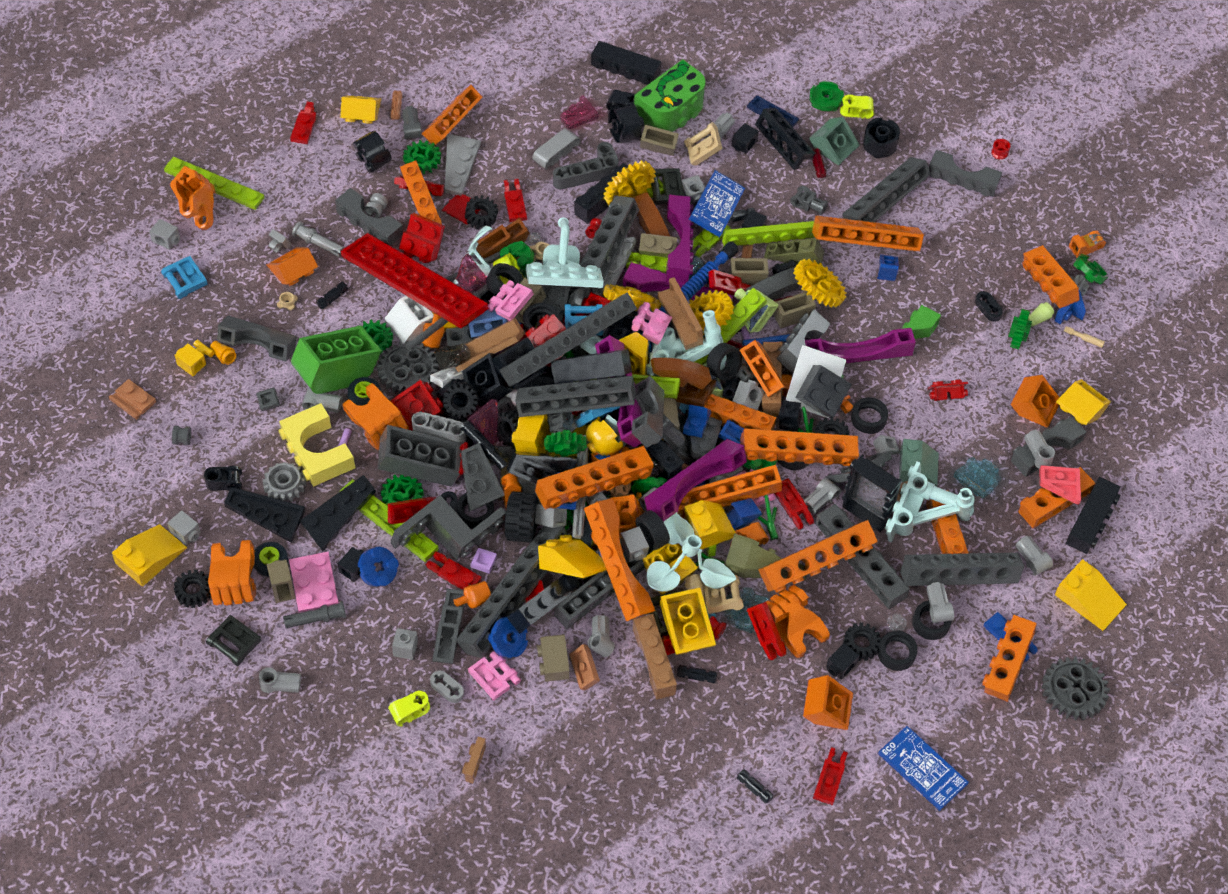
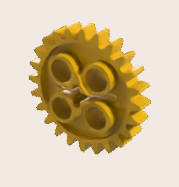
[604,160,656,205]
[793,259,847,308]
[602,284,662,312]
[689,290,734,336]

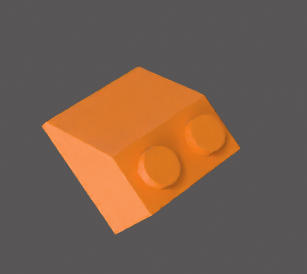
[266,247,318,286]
[1010,375,1060,428]
[803,675,853,730]

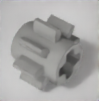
[1070,275,1089,296]

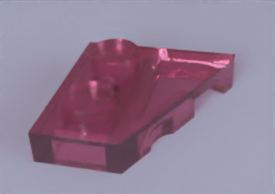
[560,95,599,130]
[456,254,487,293]
[467,399,498,444]

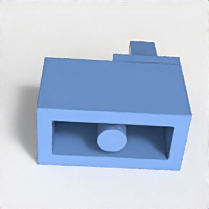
[468,308,507,338]

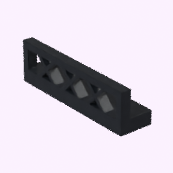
[755,108,815,170]

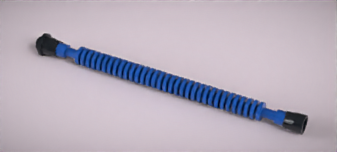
[638,241,739,335]

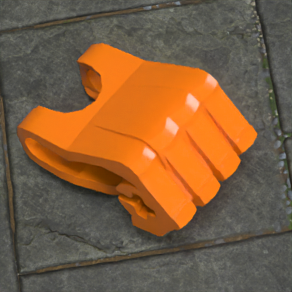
[170,166,216,230]
[342,383,409,450]
[591,495,644,553]
[208,540,256,605]
[766,585,830,658]

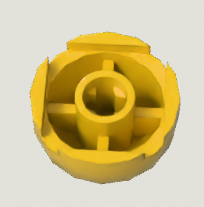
[586,417,623,456]

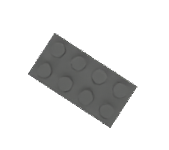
[378,425,461,487]

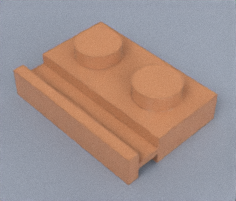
[109,379,156,420]

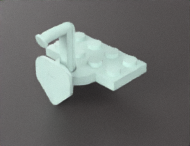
[526,217,604,288]

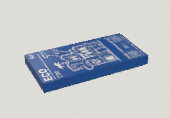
[689,170,745,237]
[878,726,969,811]

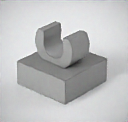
[268,229,292,252]

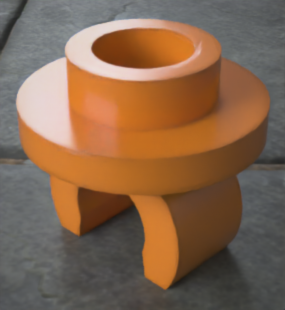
[840,395,853,414]

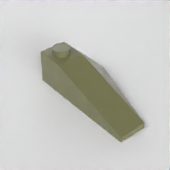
[725,534,807,580]

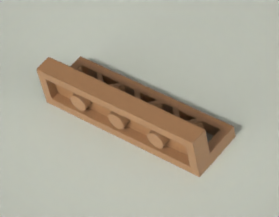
[658,277,703,350]
[453,318,525,372]

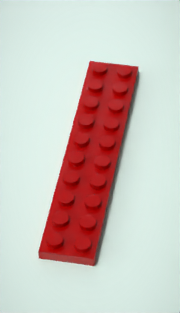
[340,233,489,329]

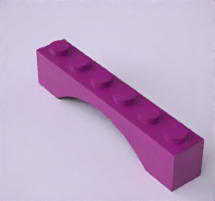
[666,195,693,282]
[623,262,734,302]
[805,328,916,363]
[595,335,643,447]
[644,439,747,521]

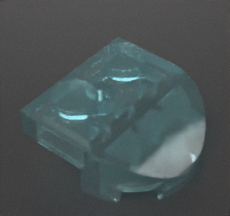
[953,457,1001,499]
[724,588,771,633]

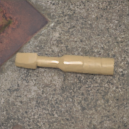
[1064,326,1105,348]

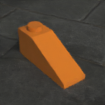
[739,340,785,397]

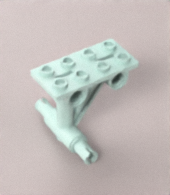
[647,310,727,377]
[885,462,975,542]

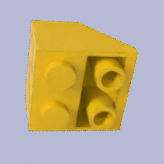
[1056,379,1111,425]
[642,543,698,595]

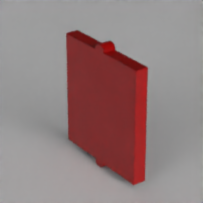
[442,194,481,224]

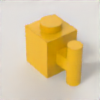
[175,340,215,376]

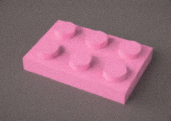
[289,552,338,613]

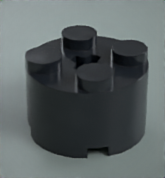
[608,104,644,143]
[863,118,900,159]
[353,131,392,173]

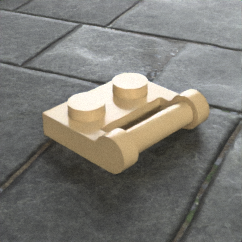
[684,122,723,166]
[704,575,744,614]

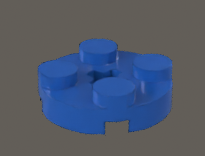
[358,547,399,587]
[488,617,528,658]

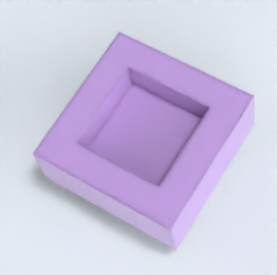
[471,548,497,574]

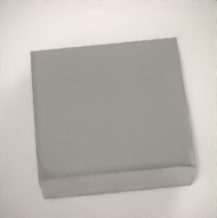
[873,435,900,455]

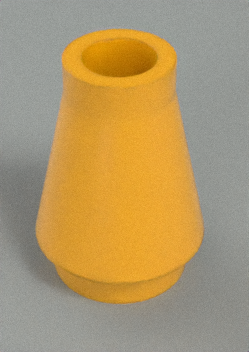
[210,341,236,365]

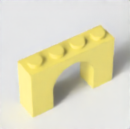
[278,403,355,487]

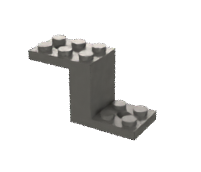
[390,495,506,560]

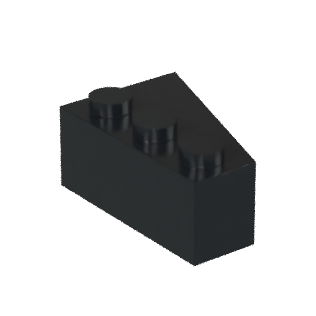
[507,451,578,484]

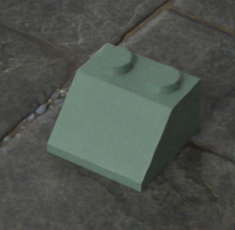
[809,117,860,165]
[899,439,939,487]

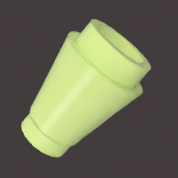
[1028,302,1054,327]

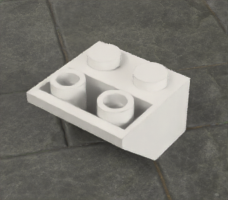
[385,296,434,345]

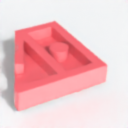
[1039,465,1081,504]

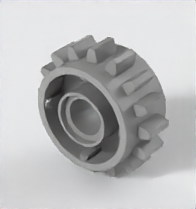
[263,462,306,502]

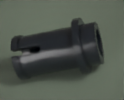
[772,259,796,275]

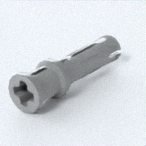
[292,222,345,258]

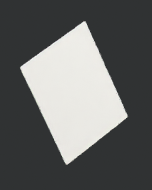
[785,345,846,418]

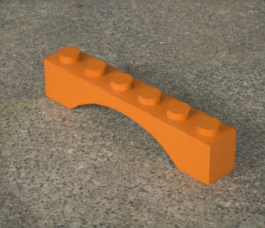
[584,498,655,622]

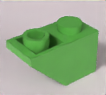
[902,305,941,339]

